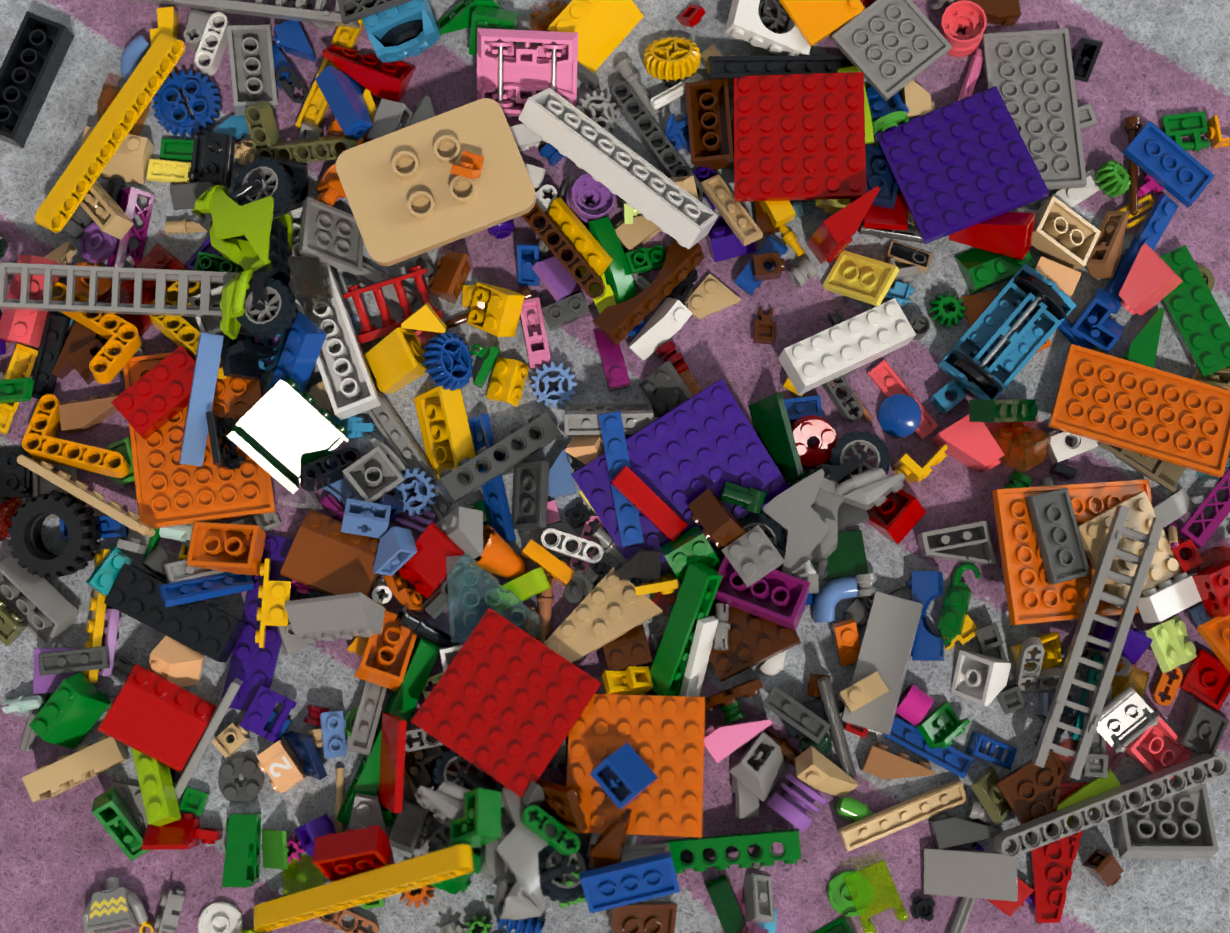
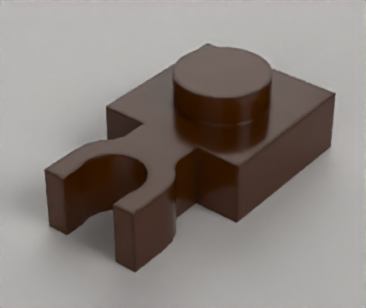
[753,307,776,345]

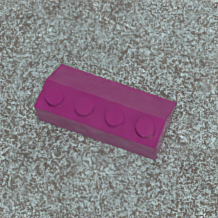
[714,557,810,631]

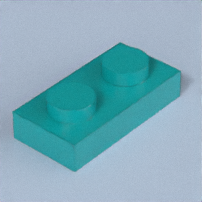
[86,547,132,596]

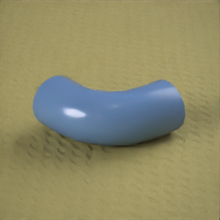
[120,35,150,82]
[813,576,857,623]

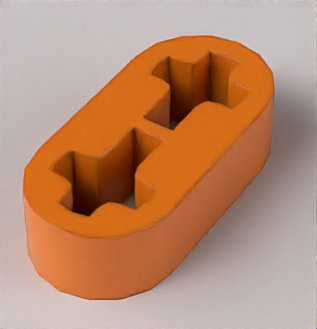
[1151,667,1183,706]

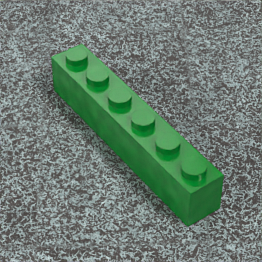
[650,564,723,696]

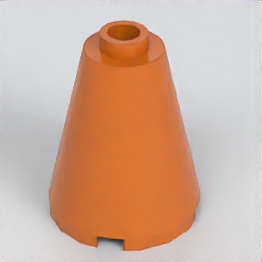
[468,525,526,580]

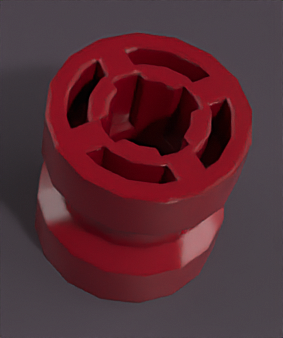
[655,340,684,364]

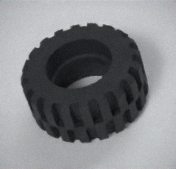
[7,492,101,578]

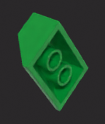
[954,248,1036,295]
[29,672,111,749]

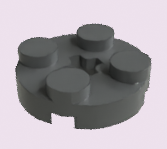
[218,757,264,803]

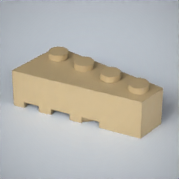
[22,735,130,803]

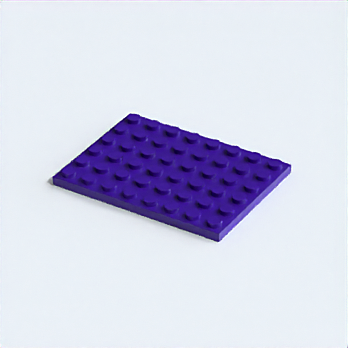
[571,379,790,584]

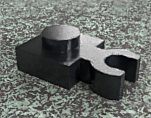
[666,270,698,306]

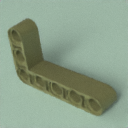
[244,100,358,163]

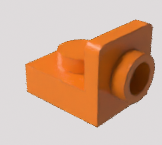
[450,151,484,179]

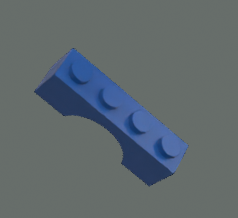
[908,571,944,661]

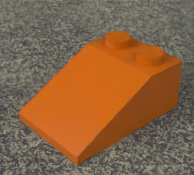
[186,522,266,576]
[354,610,417,691]

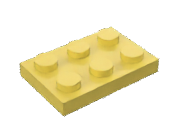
[822,250,899,307]

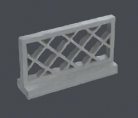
[564,403,653,435]

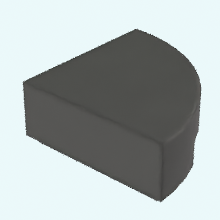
[522,781,544,808]

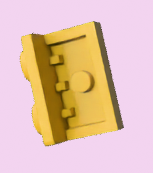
[486,357,529,407]

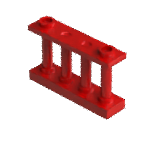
[343,265,444,344]

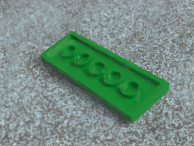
[1160,245,1230,378]

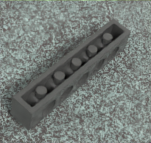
[436,412,561,506]

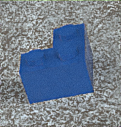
[1071,287,1124,353]

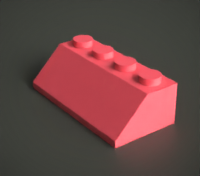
[0,255,60,348]

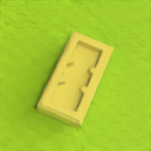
[146,158,191,184]

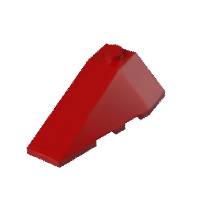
[322,44,416,102]

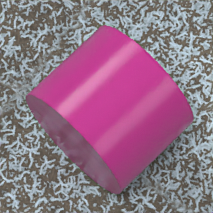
[896,683,934,726]

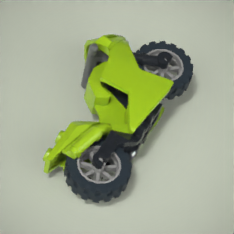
[191,158,298,340]

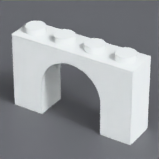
[725,0,810,56]

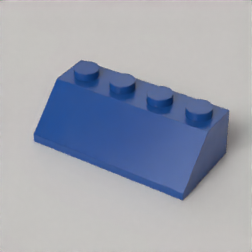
[268,312,327,393]

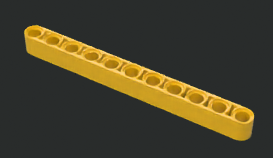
[35,33,185,233]
[253,844,474,932]

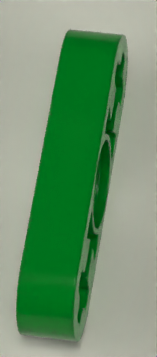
[520,805,580,856]

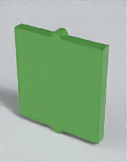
[261,829,288,870]

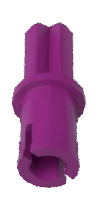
[321,494,345,522]

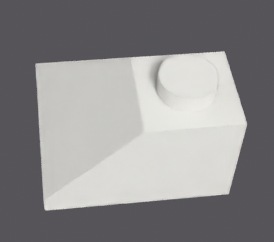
[950,650,1011,706]

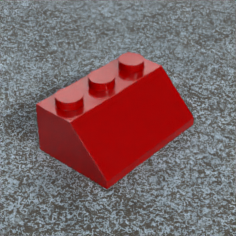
[312,825,395,882]

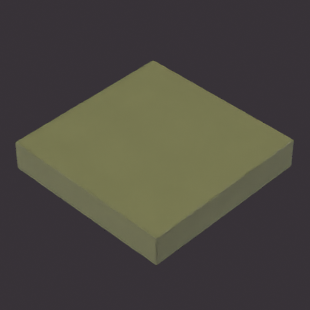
[970,766,1011,825]

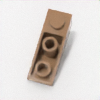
[58,393,121,434]
[860,743,936,780]

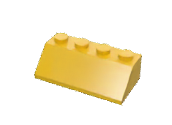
[414,385,478,478]

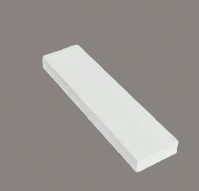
[679,616,719,697]

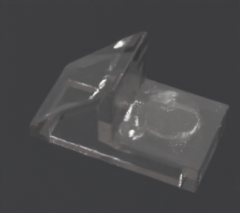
[278,489,326,512]

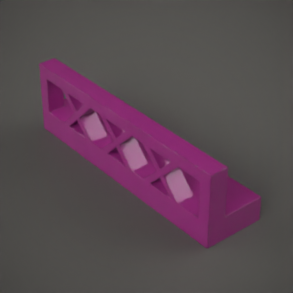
[107,187,155,268]
[1179,467,1230,549]

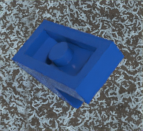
[517,244,542,286]

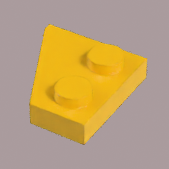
[635,573,679,596]

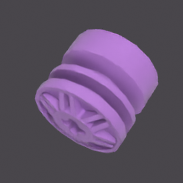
[564,173,615,225]
[766,773,827,833]

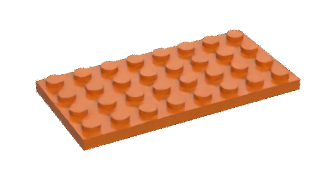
[1048,344,1230,478]

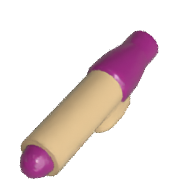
[1167,521,1178,548]

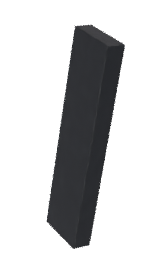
[31,312,71,399]

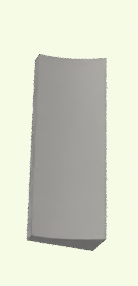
[842,591,923,735]

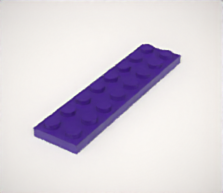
[220,533,295,711]

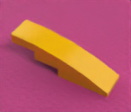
[0,343,38,435]

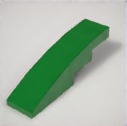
[588,216,637,305]

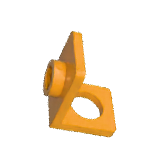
[1206,115,1230,148]

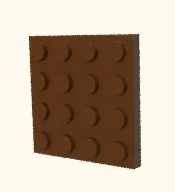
[708,600,802,682]

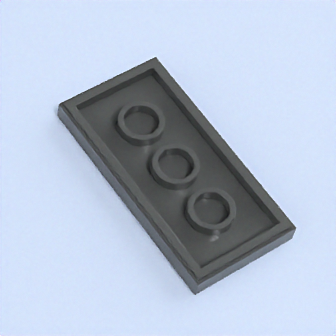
[1026,488,1091,585]

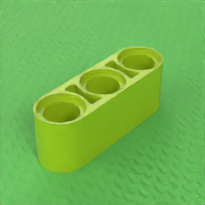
[487,567,551,613]

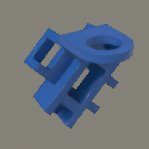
[665,113,690,155]

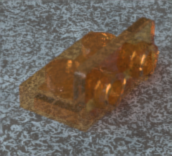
[526,0,567,44]

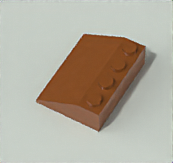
[280,509,380,597]

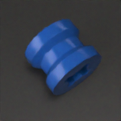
[540,143,564,167]

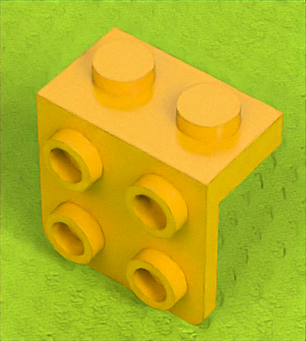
[892,444,949,484]

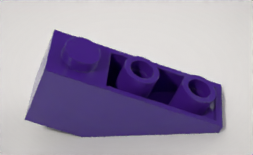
[295,814,336,858]

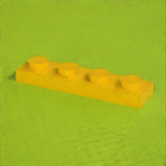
[545,197,613,276]

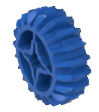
[422,332,474,391]

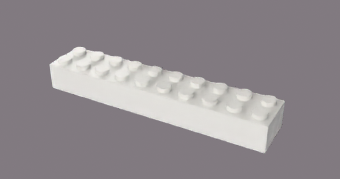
[518,88,719,250]
[272,207,382,420]

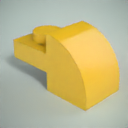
[602,666,653,695]

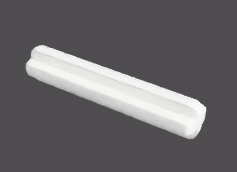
[650,73,703,110]

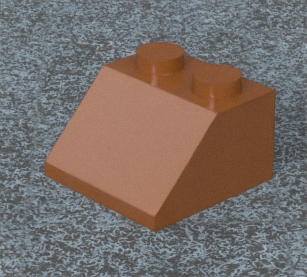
[429,251,472,304]

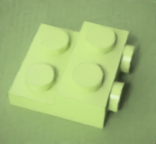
[1144,615,1197,673]

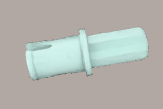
[2,695,45,714]

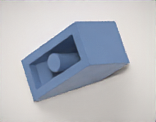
[548,449,577,499]
[373,526,418,576]

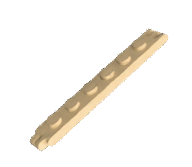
[17,455,155,537]

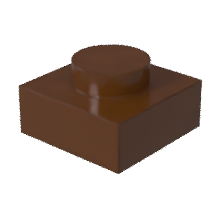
[808,673,830,697]

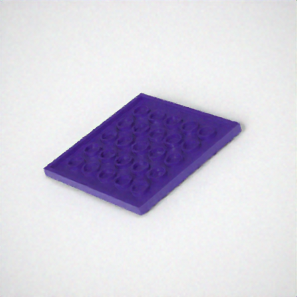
[875,86,1049,245]

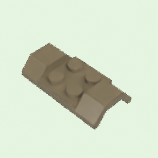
[1098,442,1186,493]

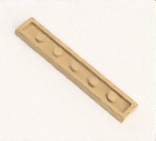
[838,779,968,852]

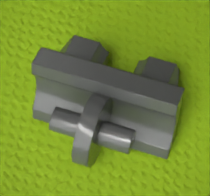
[564,568,598,603]

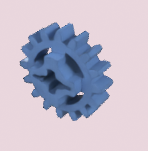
[530,360,577,408]
[391,468,439,516]

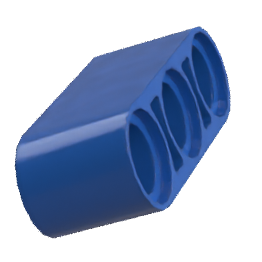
[734,235,788,296]

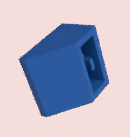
[590,742,658,809]

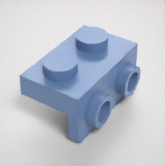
[320,711,348,758]

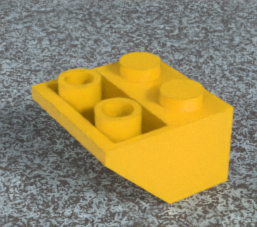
[467,282,525,337]

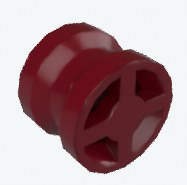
[303,704,329,726]

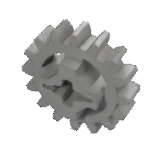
[576,91,619,133]

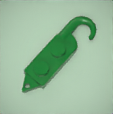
[938,563,980,646]

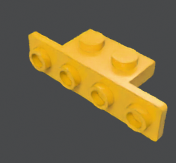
[255,558,291,648]

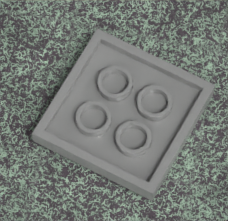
[298,197,364,276]

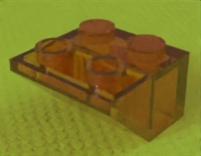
[991,422,1051,472]

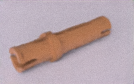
[537,578,555,643]

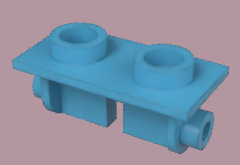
[883,281,914,305]

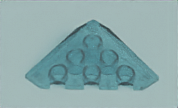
[446,555,540,642]

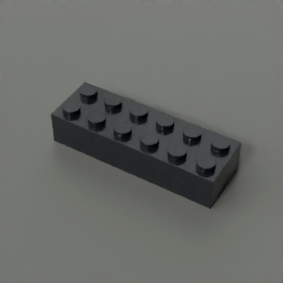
[0,12,74,148]
[104,563,247,663]

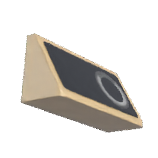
[885,240,932,274]

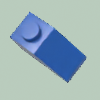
[273,20,317,62]

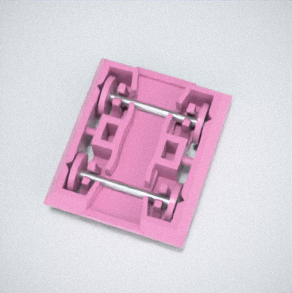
[477,28,578,116]

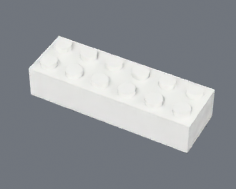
[778,298,916,395]

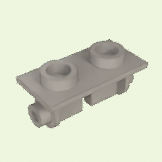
[153,886,185,933]

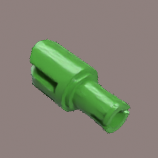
[834,797,876,823]

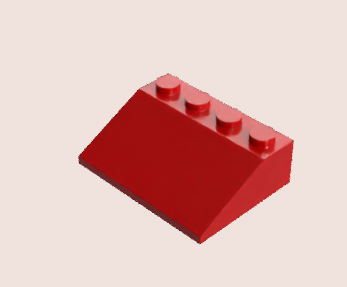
[806,186,880,264]
[98,664,217,772]

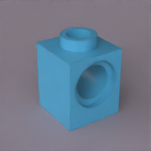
[930,379,967,415]

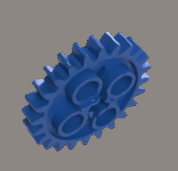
[152,70,222,138]

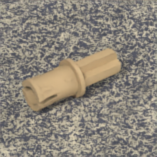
[165,218,208,235]

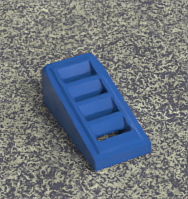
[965,732,1017,770]

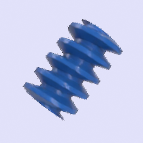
[496,916,547,933]

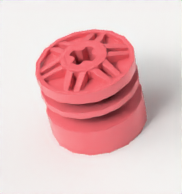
[938,0,987,57]

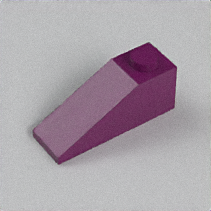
[593,330,630,392]

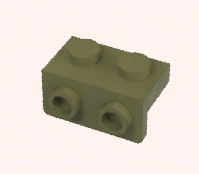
[0,597,28,646]

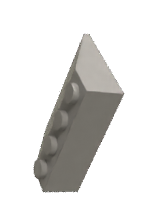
[1115,784,1219,858]

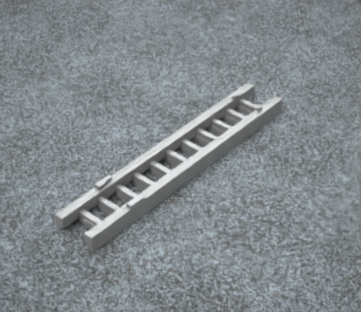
[130,0,360,28]
[0,262,239,318]
[1031,505,1165,780]

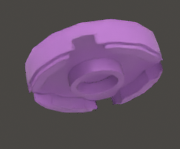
[80,222,117,264]

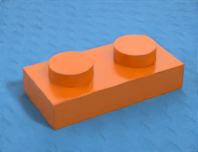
[832,619,861,667]

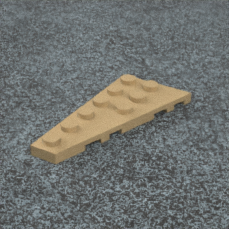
[543,567,663,663]

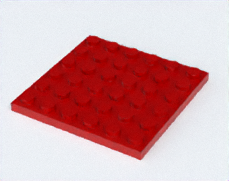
[734,72,866,202]
[411,608,602,798]

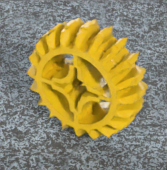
[644,36,701,82]

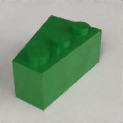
[221,813,262,887]

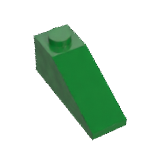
[436,0,501,35]
[1123,307,1165,368]
[92,787,149,861]

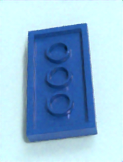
[1122,121,1215,208]
[579,851,680,914]

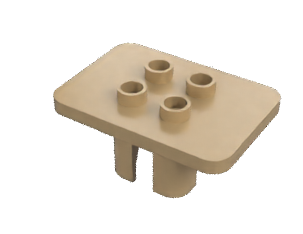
[336,98,536,266]

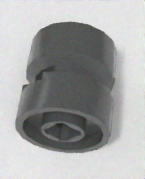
[63,205,93,239]

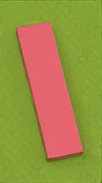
[867,359,939,440]

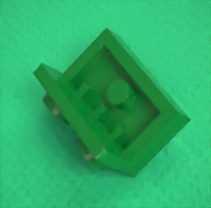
[916,701,970,749]

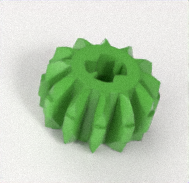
[1094,160,1131,198]

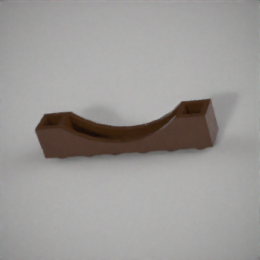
[593,240,705,346]

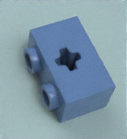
[341,498,391,539]

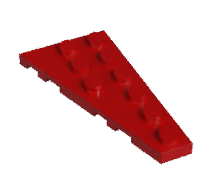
[1030,782,1088,923]

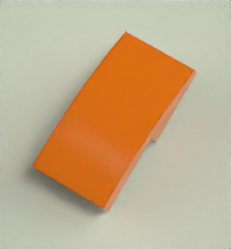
[384,574,424,612]

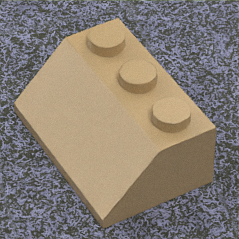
[80,126,154,186]
[1031,196,1101,270]

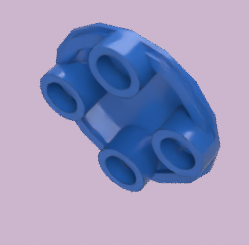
[878,394,921,437]

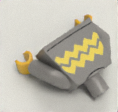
[82,877,155,933]

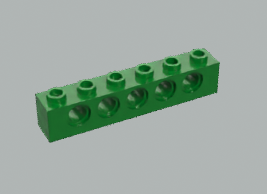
[662,829,802,873]

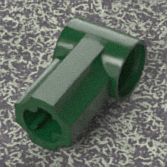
[719,481,767,514]

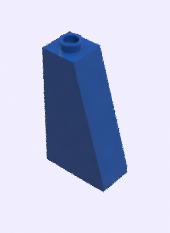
[315,65,373,140]

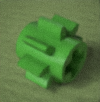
[465,914,493,933]

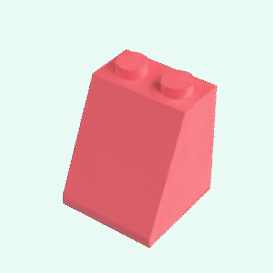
[1118,243,1183,317]
[930,415,1004,473]

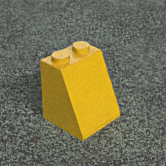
[364,327,427,394]

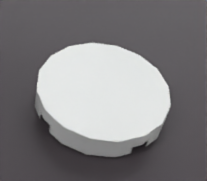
[198,901,244,933]

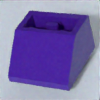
[705,216,756,262]
[1088,619,1153,665]

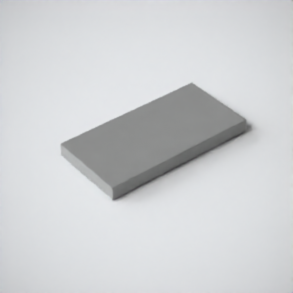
[924,847,1018,901]

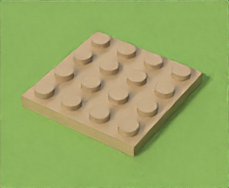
[1078,491,1181,609]

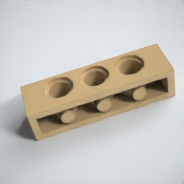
[80,181,134,240]

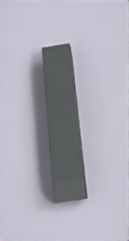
[612,81,703,202]

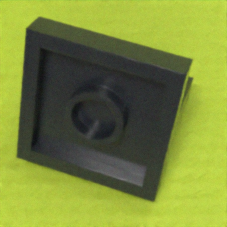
[218,332,275,381]

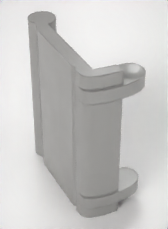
[1097,686,1160,753]

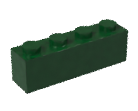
[969,399,1038,422]

